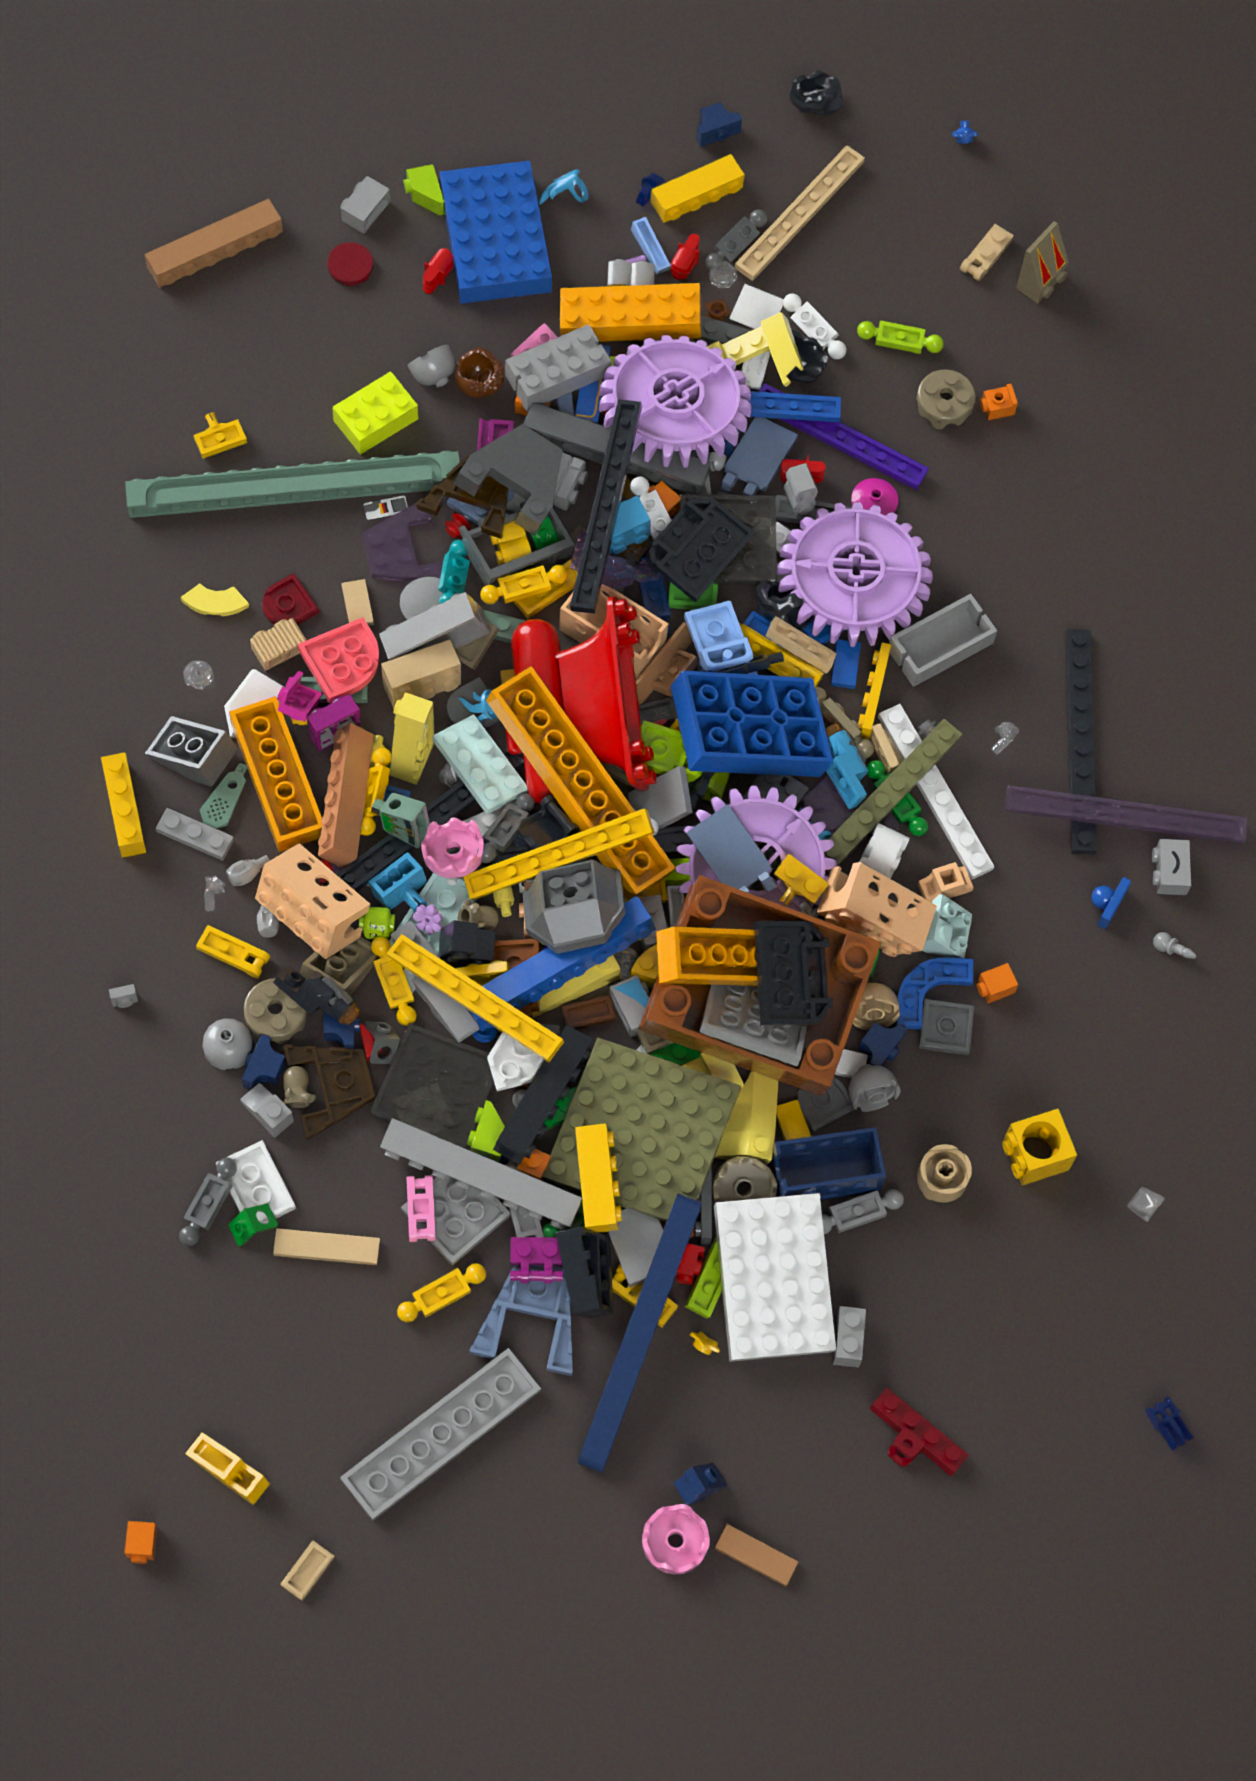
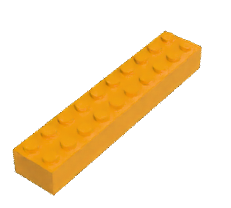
[486,666,675,901]

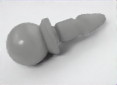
[1153,932,1197,959]

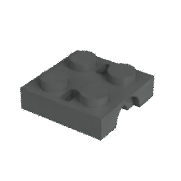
[742,774,809,807]

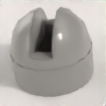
[707,452,726,471]

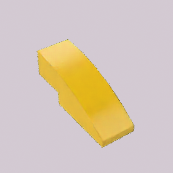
[185,1433,270,1505]

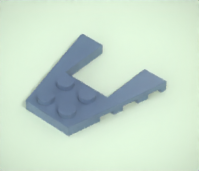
[469,1265,573,1376]

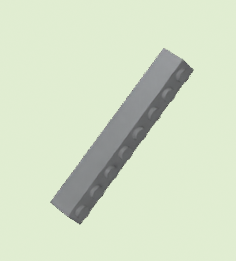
[380,1118,583,1230]

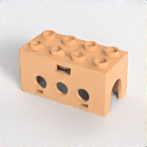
[559,582,668,679]
[255,843,370,959]
[817,862,937,957]

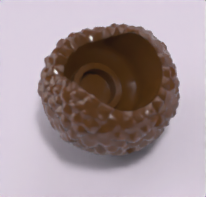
[454,347,505,399]

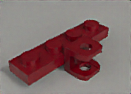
[869,1388,969,1477]

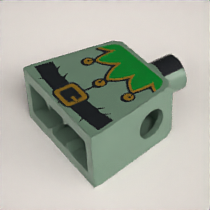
[371,793,430,848]

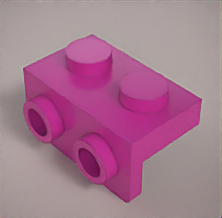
[277,671,322,722]

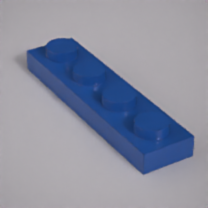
[748,391,841,422]

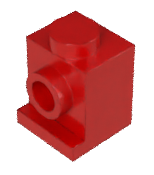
[675,1244,705,1285]

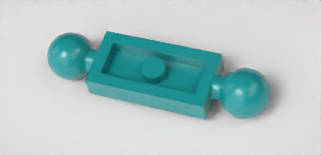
[438,540,470,604]

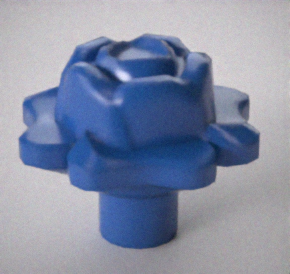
[952,120,978,144]

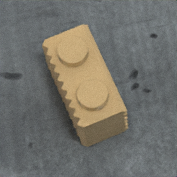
[250,618,307,671]

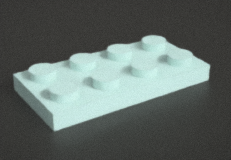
[432,714,528,814]
[389,873,477,954]

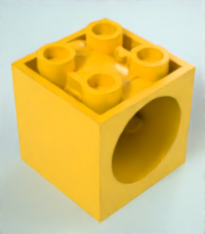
[1002,1109,1077,1185]

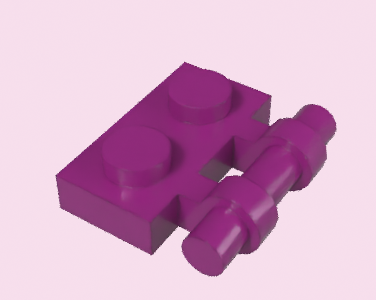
[510,1237,563,1284]

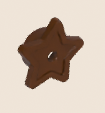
[704,299,732,322]

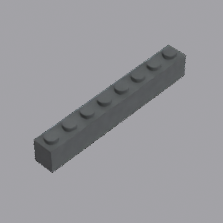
[523,403,711,497]

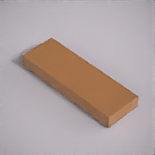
[715,1524,798,1587]

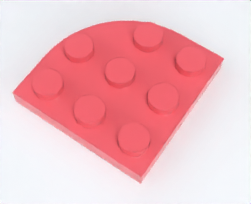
[298,617,379,704]

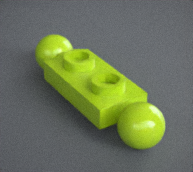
[857,320,944,354]

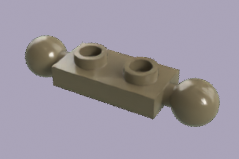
[815,687,874,758]

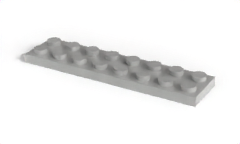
[340,1348,541,1521]

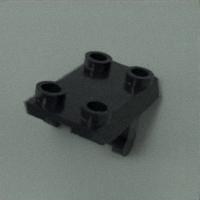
[517,795,580,850]

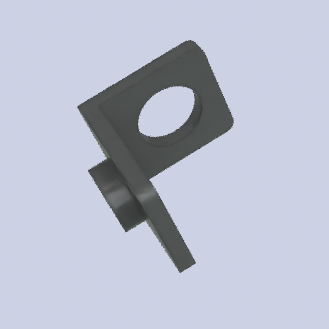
[365,1021,400,1064]

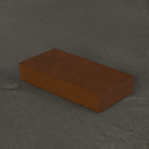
[561,995,616,1030]

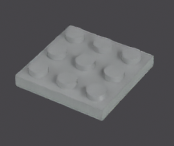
[401,1176,511,1266]

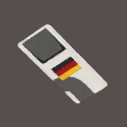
[363,496,409,520]

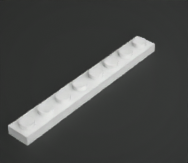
[878,704,994,880]

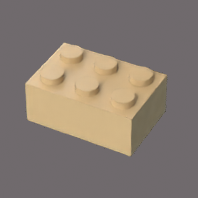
[381,639,461,709]

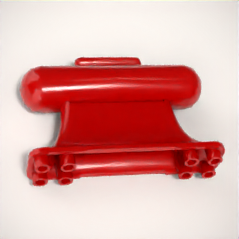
[505,596,657,805]

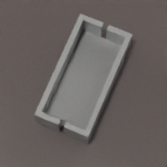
[505,324,611,411]
[379,592,491,660]
[889,594,997,687]

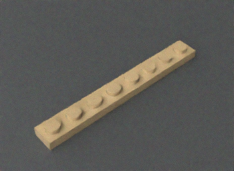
[735,145,865,281]

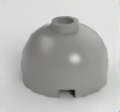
[408,344,455,388]
[202,1018,253,1070]
[848,1064,901,1112]

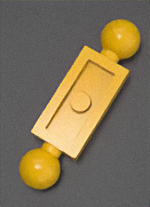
[480,565,568,604]
[360,747,392,836]
[371,937,417,1026]
[397,1263,486,1322]

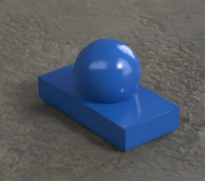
[1091,877,1131,929]

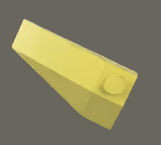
[715,1071,778,1165]

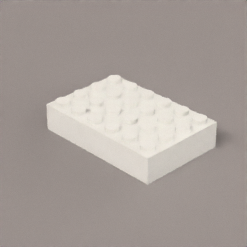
[714,1193,836,1362]

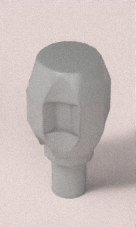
[226,855,270,886]
[257,905,279,937]

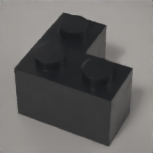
[438,920,495,965]

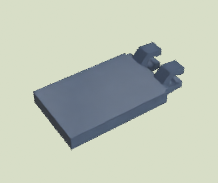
[721,417,798,504]
[686,804,777,894]

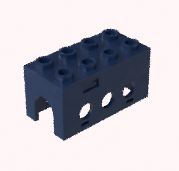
[771,1127,886,1200]

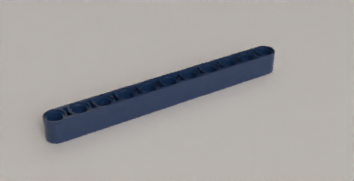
[577,1194,702,1473]

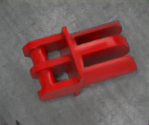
[671,234,700,280]
[423,248,453,294]
[780,456,826,483]

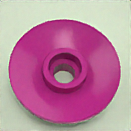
[851,478,898,516]

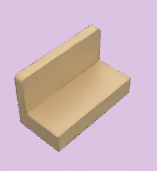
[870,723,903,775]

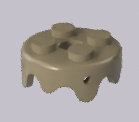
[916,370,976,429]
[244,978,308,1044]
[712,1156,777,1203]

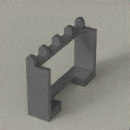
[459,501,575,587]

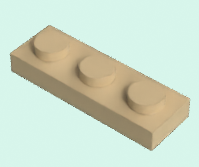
[766,616,837,674]

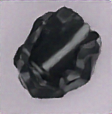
[789,70,843,116]
[787,330,828,383]
[756,580,813,630]

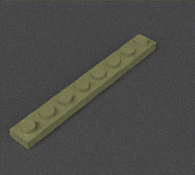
[824,719,962,870]

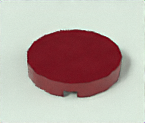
[327,242,373,286]

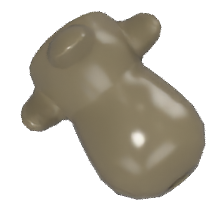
[457,899,499,930]
[283,1066,316,1109]

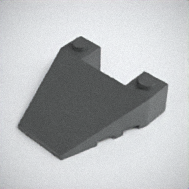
[454,424,563,536]

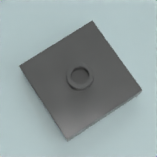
[919,999,974,1055]

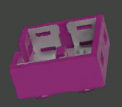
[307,694,361,752]

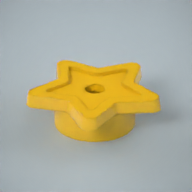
[690,1331,720,1355]

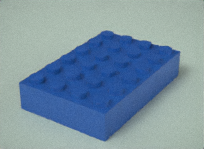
[439,161,552,304]
[671,670,833,777]

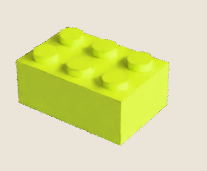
[332,371,418,455]

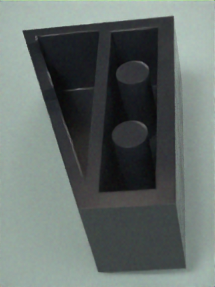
[556,1227,614,1319]

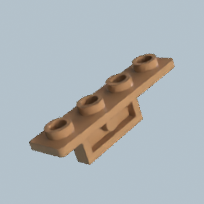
[636,622,699,707]

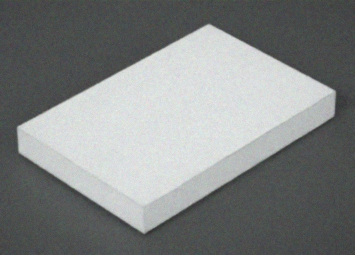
[216,1140,296,1224]

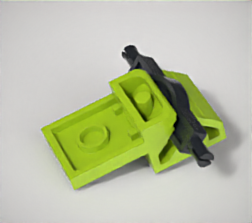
[641,720,731,812]

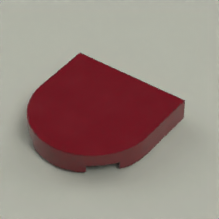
[262,573,319,625]

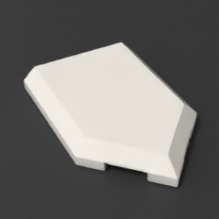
[224,669,283,739]
[487,1032,545,1092]

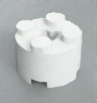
[860,823,910,879]

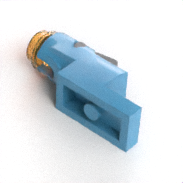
[825,724,868,810]

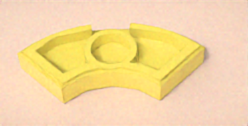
[181,584,249,616]

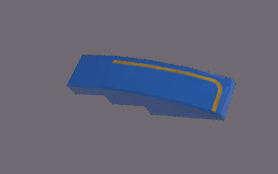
[575,344,611,424]

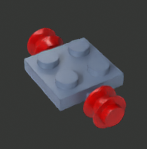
[445,489,514,539]

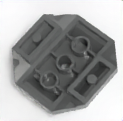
[523,860,626,954]

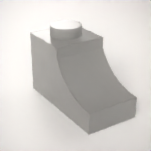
[240,1083,294,1138]

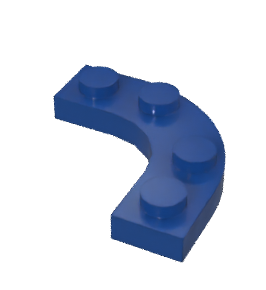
[896,957,973,1030]

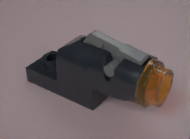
[273,966,361,1026]

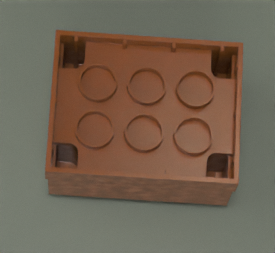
[638,875,881,1097]

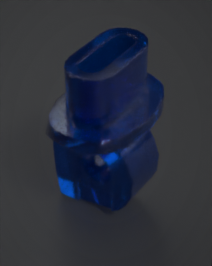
[636,173,666,206]

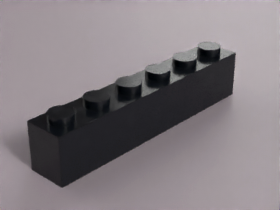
[493,1025,593,1165]

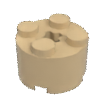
[917,1144,972,1203]

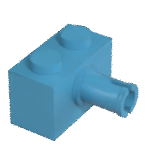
[368,852,427,913]

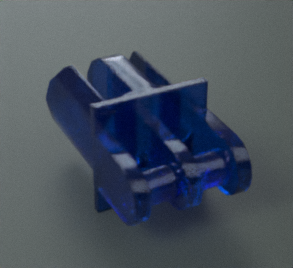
[1145,1396,1194,1451]

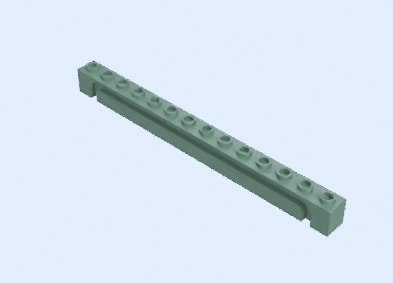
[125,451,460,518]

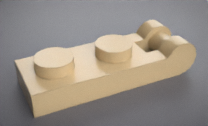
[959,224,1014,281]

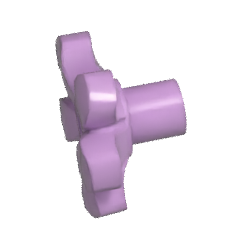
[413,904,443,935]

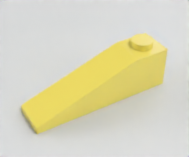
[533,955,620,1018]

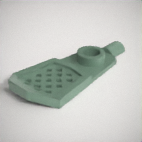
[200,763,247,830]

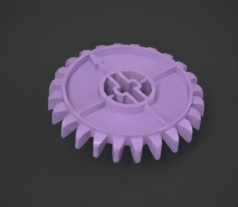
[599,335,752,468]
[777,502,933,647]
[675,786,837,912]

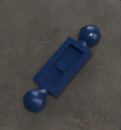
[638,556,671,636]

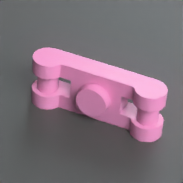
[407,1175,436,1242]

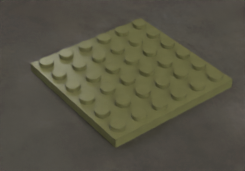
[543,1038,741,1222]

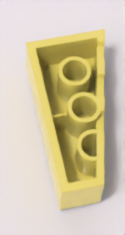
[390,692,434,785]

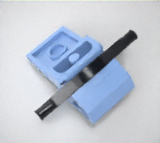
[684,601,784,675]

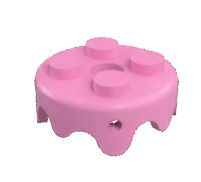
[421,818,484,878]
[642,1504,710,1575]

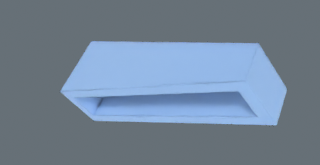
[631,217,671,274]

